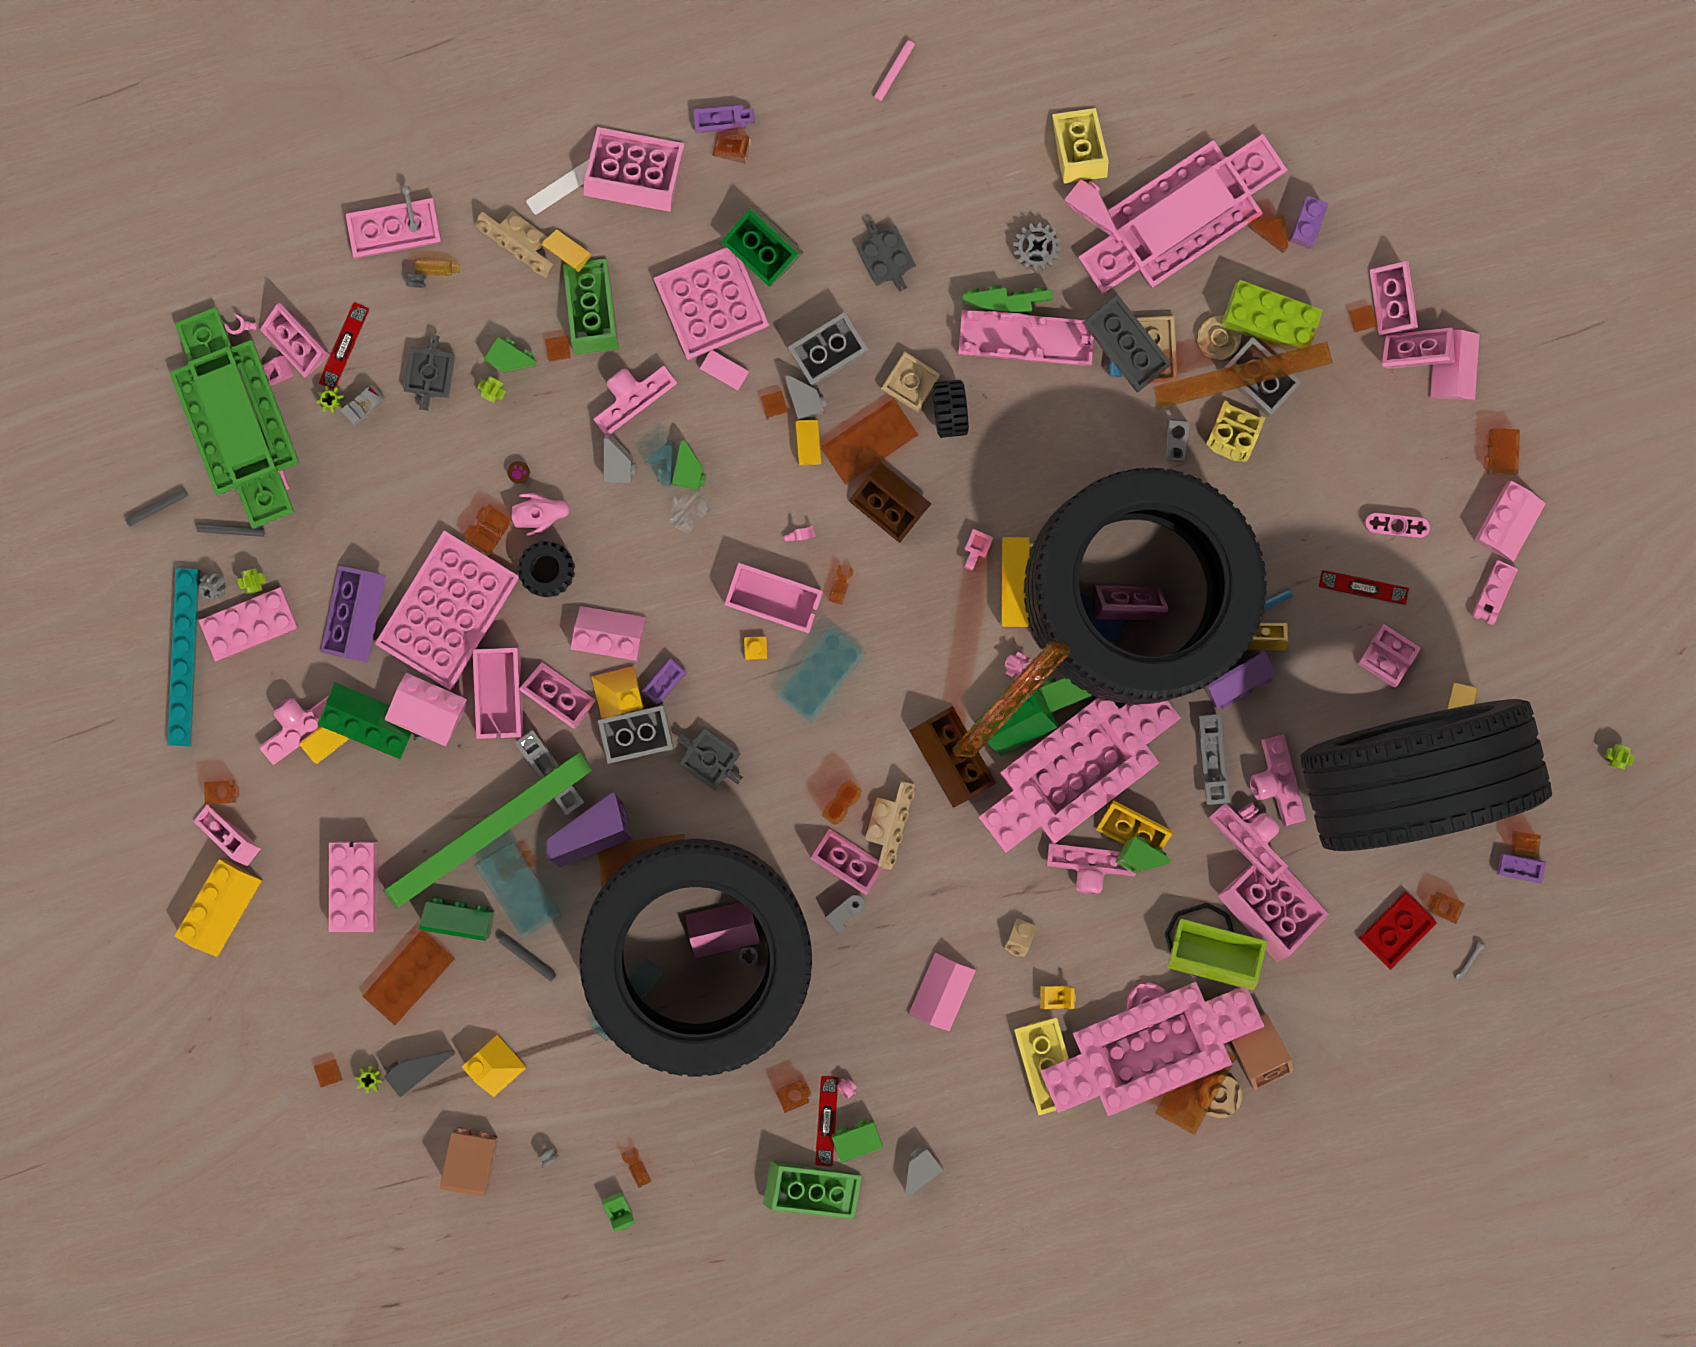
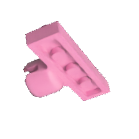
[593,365,677,434]
[259,696,328,765]
[1250,734,1306,826]
[1209,803,1288,883]
[1046,843,1136,894]

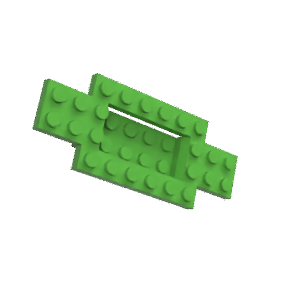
[169,307,300,529]

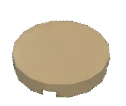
[1197,316,1241,360]
[1198,1073,1242,1118]

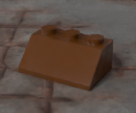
[849,462,931,543]

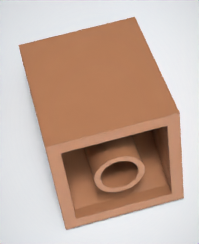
[1230,1014,1294,1091]
[440,1127,498,1197]

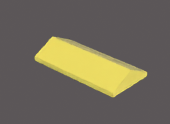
[1014,1017,1069,1115]

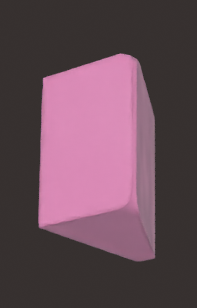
[263,356,294,386]

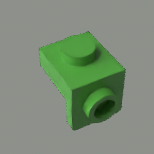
[602,1192,634,1232]

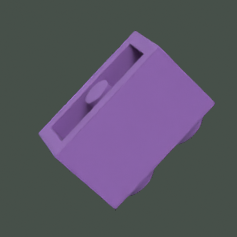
[1289,196,1329,249]

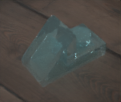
[645,441,673,487]

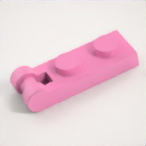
[1472,560,1518,626]

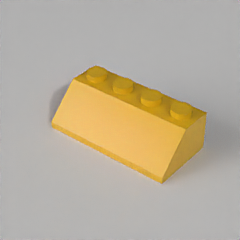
[174,858,262,957]

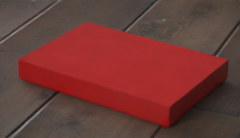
[1358,891,1437,970]

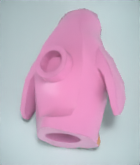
[512,493,570,536]

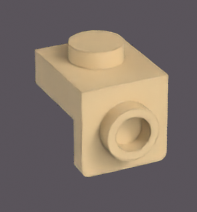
[1004,918,1037,957]

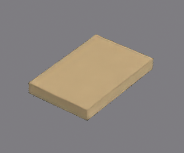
[1136,315,1178,384]

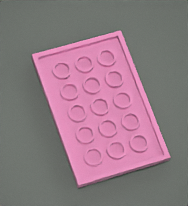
[375,531,519,690]

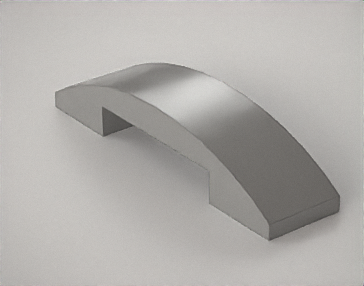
[1199,714,1230,805]
[515,730,584,815]

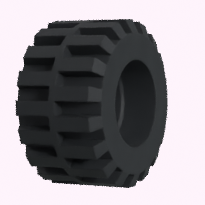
[933,380,969,438]
[517,541,575,597]

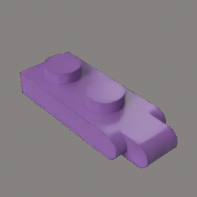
[694,105,755,133]

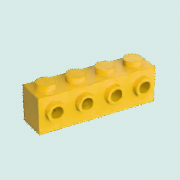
[1001,537,1034,627]

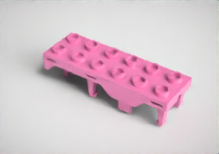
[958,310,1094,366]

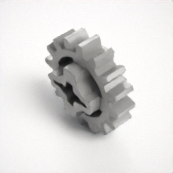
[1013,222,1061,272]

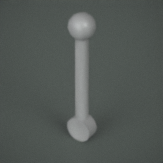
[402,186,418,232]
[1455,942,1485,982]

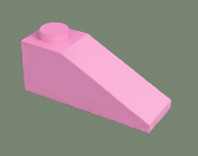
[1064,179,1122,242]
[194,805,261,866]

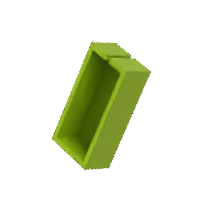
[1221,280,1323,356]
[1167,919,1267,991]

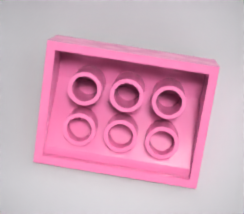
[584,127,684,212]
[1218,864,1329,962]

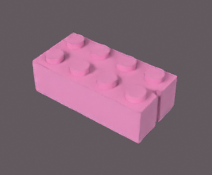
[724,563,823,634]
[473,648,524,739]
[329,841,378,932]

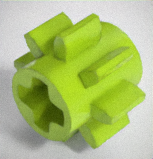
[477,376,506,403]
[316,386,345,414]
[237,568,266,594]
[1605,744,1635,770]
[355,1065,384,1094]

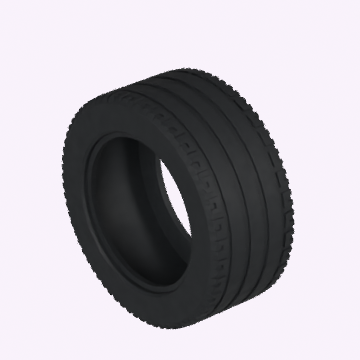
[1024,468,1267,704]
[1300,699,1552,851]
[579,839,812,1077]

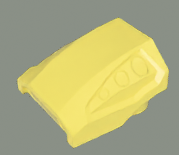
[1206,401,1265,462]

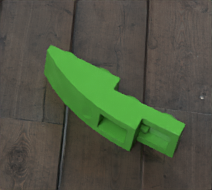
[962,285,1053,314]

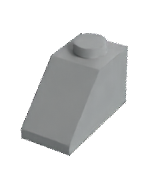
[785,375,827,421]
[604,434,636,483]
[905,1146,943,1197]

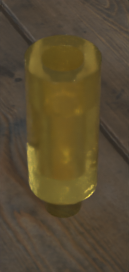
[415,259,460,276]

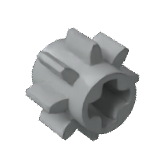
[198,573,227,601]

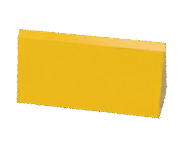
[1096,800,1173,850]

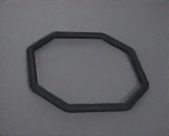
[1165,903,1234,976]

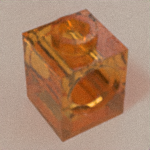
[204,780,239,804]
[1511,831,1541,857]
[1427,891,1465,924]
[776,1080,812,1113]

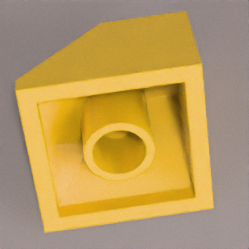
[591,666,645,719]
[462,1034,527,1097]

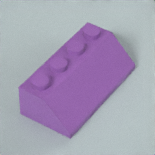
[321,566,386,662]

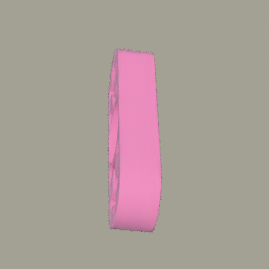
[1364,513,1430,538]

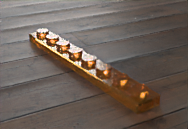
[1153,342,1333,409]
[952,642,1071,758]

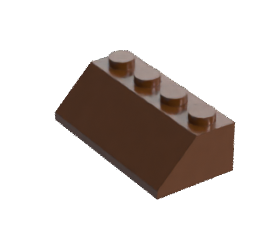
[909,706,996,808]

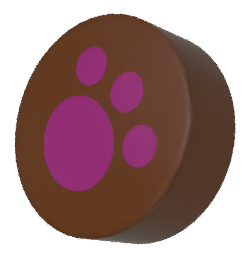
[507,461,530,484]

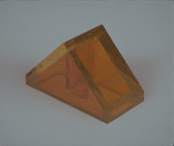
[712,134,751,164]
[1248,216,1288,253]

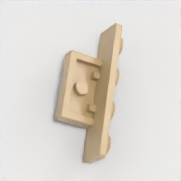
[475,211,553,278]
[865,781,915,870]

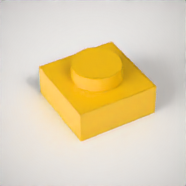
[744,637,767,660]

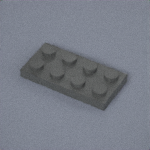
[1082,294,1172,393]

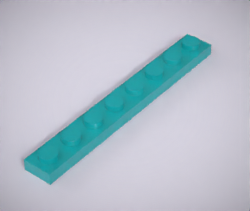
[167,568,200,746]

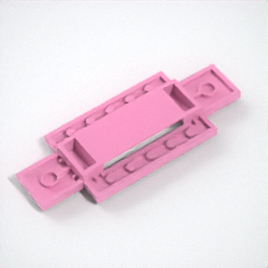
[1078,134,1288,295]
[978,697,1181,853]
[1040,982,1264,1117]

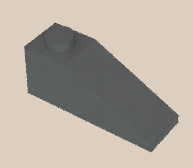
[384,1050,455,1097]

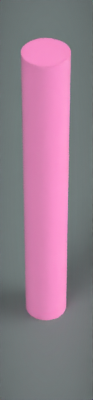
[874,40,915,102]

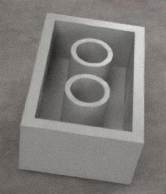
[788,312,868,387]
[1219,337,1302,417]
[598,705,675,764]

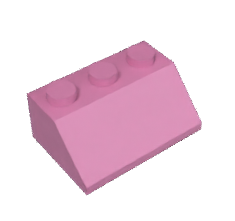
[1474,481,1546,562]
[571,606,646,661]
[385,673,467,747]

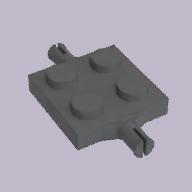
[857,220,916,292]
[404,335,455,411]
[676,728,743,790]

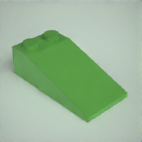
[563,258,619,355]
[763,1161,862,1219]

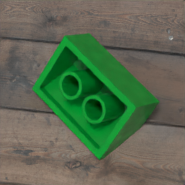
[721,207,804,287]
[974,687,1059,756]
[418,897,495,941]

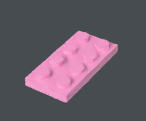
[346,198,442,259]
[198,587,299,662]

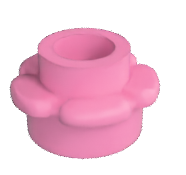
[1238,803,1259,822]
[837,1079,857,1099]

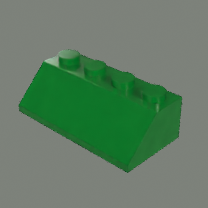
[317,682,412,759]

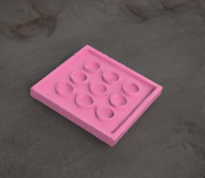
[653,247,770,360]

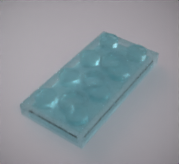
[776,626,866,724]
[475,841,560,938]

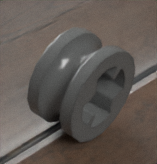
[406,274,427,288]

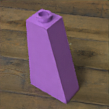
[546,792,632,867]

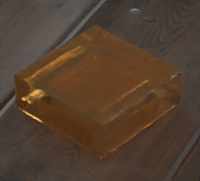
[1349,305,1377,333]
[545,336,571,362]
[761,391,788,418]
[314,1059,343,1087]

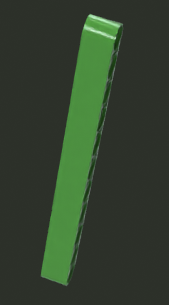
[383,751,593,908]

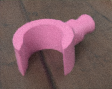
[224,314,257,335]
[784,526,816,542]

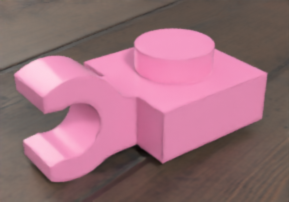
[964,529,994,571]

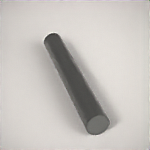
[125,488,188,527]
[197,523,265,537]
[498,935,556,982]

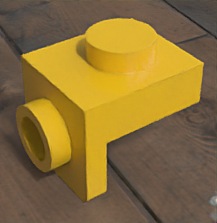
[1040,985,1076,1009]

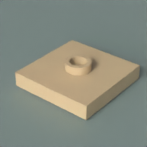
[881,351,942,413]

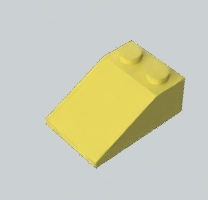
[1052,108,1109,183]

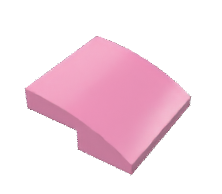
[1358,624,1421,688]

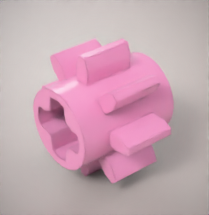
[1005,652,1032,681]

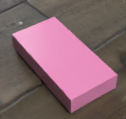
[700,350,749,391]

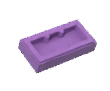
[641,658,687,706]
[1497,853,1546,884]

